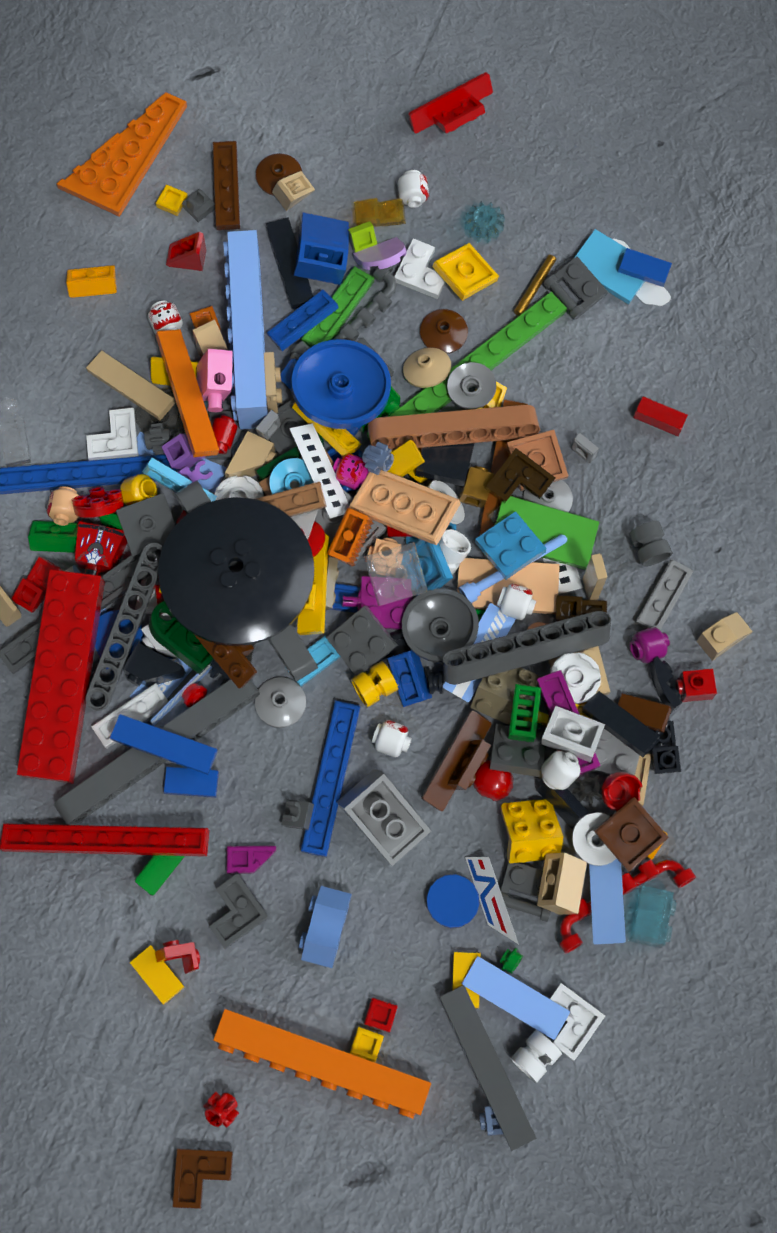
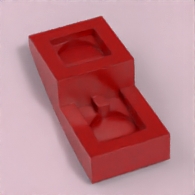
[11,557,63,613]

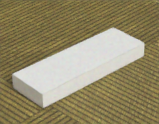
[91,683,169,749]

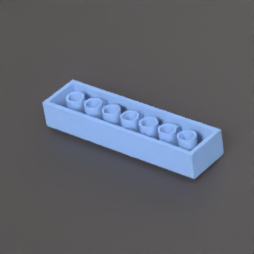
[223,230,268,429]

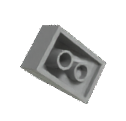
[336,768,431,866]

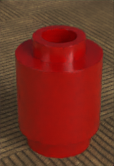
[212,415,238,454]

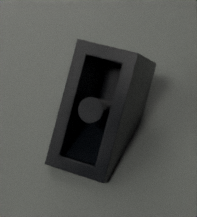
[123,643,186,687]

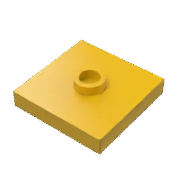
[432,243,499,301]

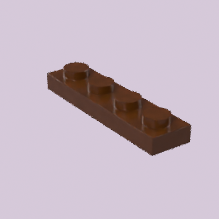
[213,141,240,230]

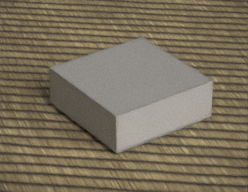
[256,410,281,440]
[572,433,599,463]

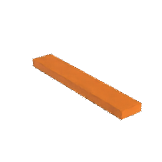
[156,329,219,457]

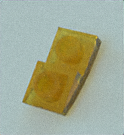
[354,198,406,226]

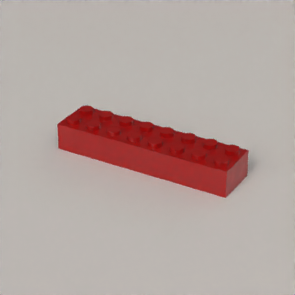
[17,570,105,784]

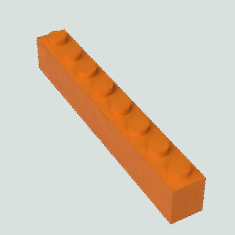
[213,1009,431,1119]

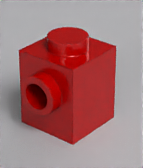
[676,669,717,702]

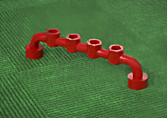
[559,860,696,954]

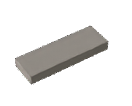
[635,559,693,630]

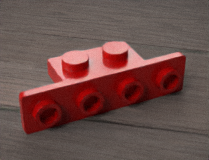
[408,72,493,134]

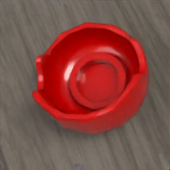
[473,759,514,801]
[602,771,643,811]

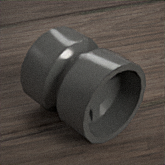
[629,521,673,567]

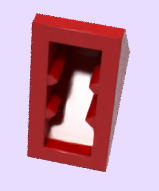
[166,232,207,271]

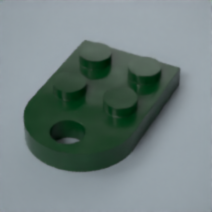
[149,601,214,675]

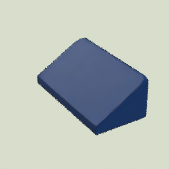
[387,650,432,707]

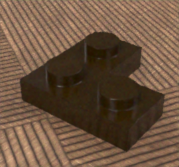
[485,448,555,503]

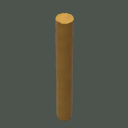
[514,254,556,316]

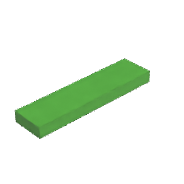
[302,266,374,348]

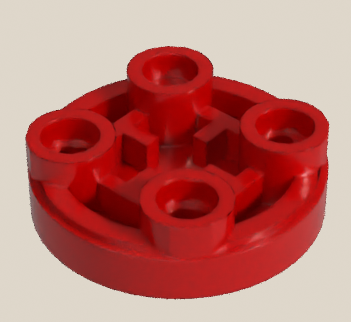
[71,487,124,518]

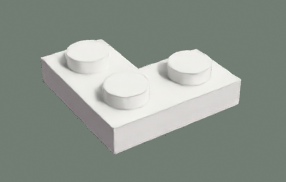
[395,238,446,299]
[86,408,139,461]
[550,983,605,1061]

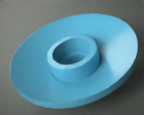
[270,458,314,494]

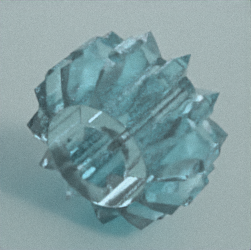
[465,201,505,243]

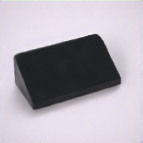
[536,782,589,829]

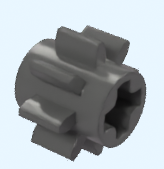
[144,423,173,455]

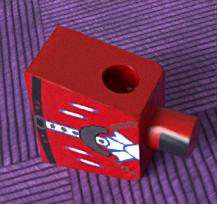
[75,521,128,576]

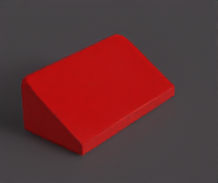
[633,396,688,437]

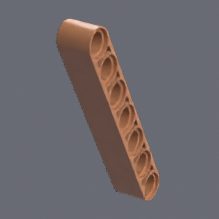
[368,405,540,450]

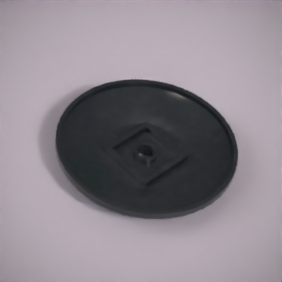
[158,497,314,646]

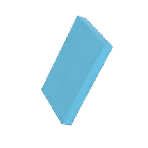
[574,229,645,304]

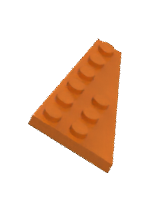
[56,92,187,217]

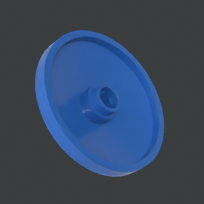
[292,339,391,429]

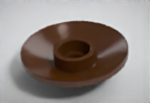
[256,153,302,196]
[420,309,468,354]

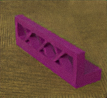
[536,670,601,778]

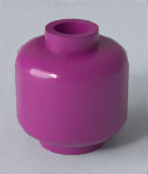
[630,627,670,664]

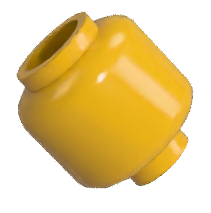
[120,474,157,506]

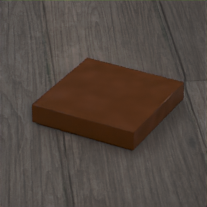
[594,797,669,872]

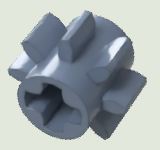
[362,442,394,475]

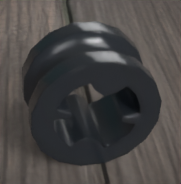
[429,671,444,694]

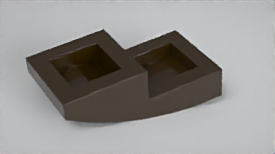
[556,596,607,622]

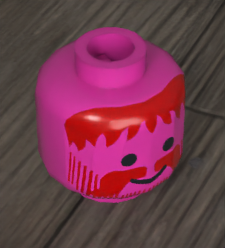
[333,453,369,490]

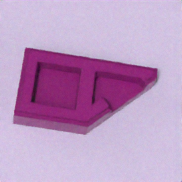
[227,846,276,874]

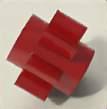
[203,1092,239,1128]

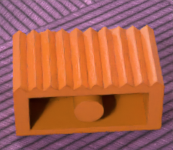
[327,508,374,566]

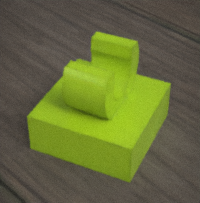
[348,221,377,253]

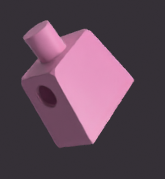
[196,349,232,412]

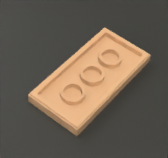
[349,470,461,546]
[457,558,559,615]

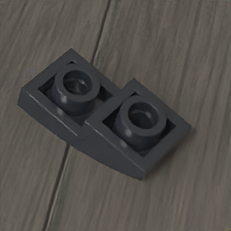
[650,656,682,714]
[650,721,681,774]

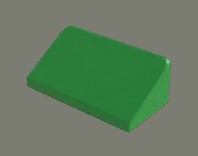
[28,521,78,553]
[135,855,185,896]

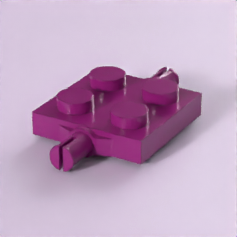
[342,576,413,630]

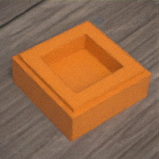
[190,306,221,330]

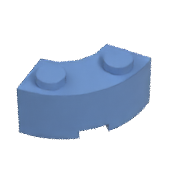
[299,886,352,968]

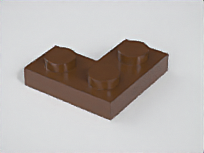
[173,1149,233,1209]

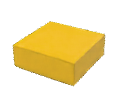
[156,184,188,216]
[350,1027,384,1062]

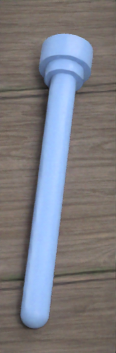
[458,535,567,603]

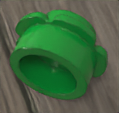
[499,948,523,974]

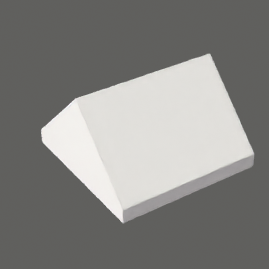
[541,706,605,763]

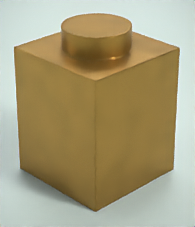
[459,466,494,508]

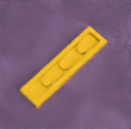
[297,534,329,635]

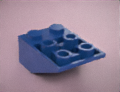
[294,212,349,285]

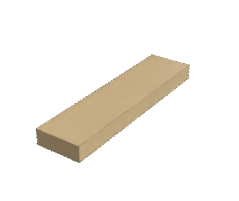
[86,350,176,420]

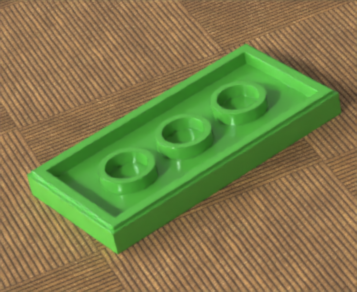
[495,496,599,570]

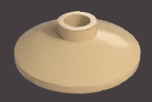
[403,348,451,388]

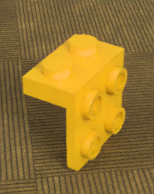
[501,799,563,863]

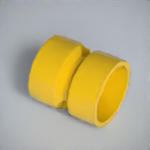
[351,661,399,708]

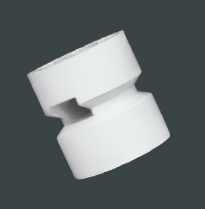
[439,529,471,575]
[510,1030,562,1083]

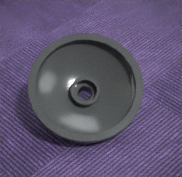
[402,588,479,662]

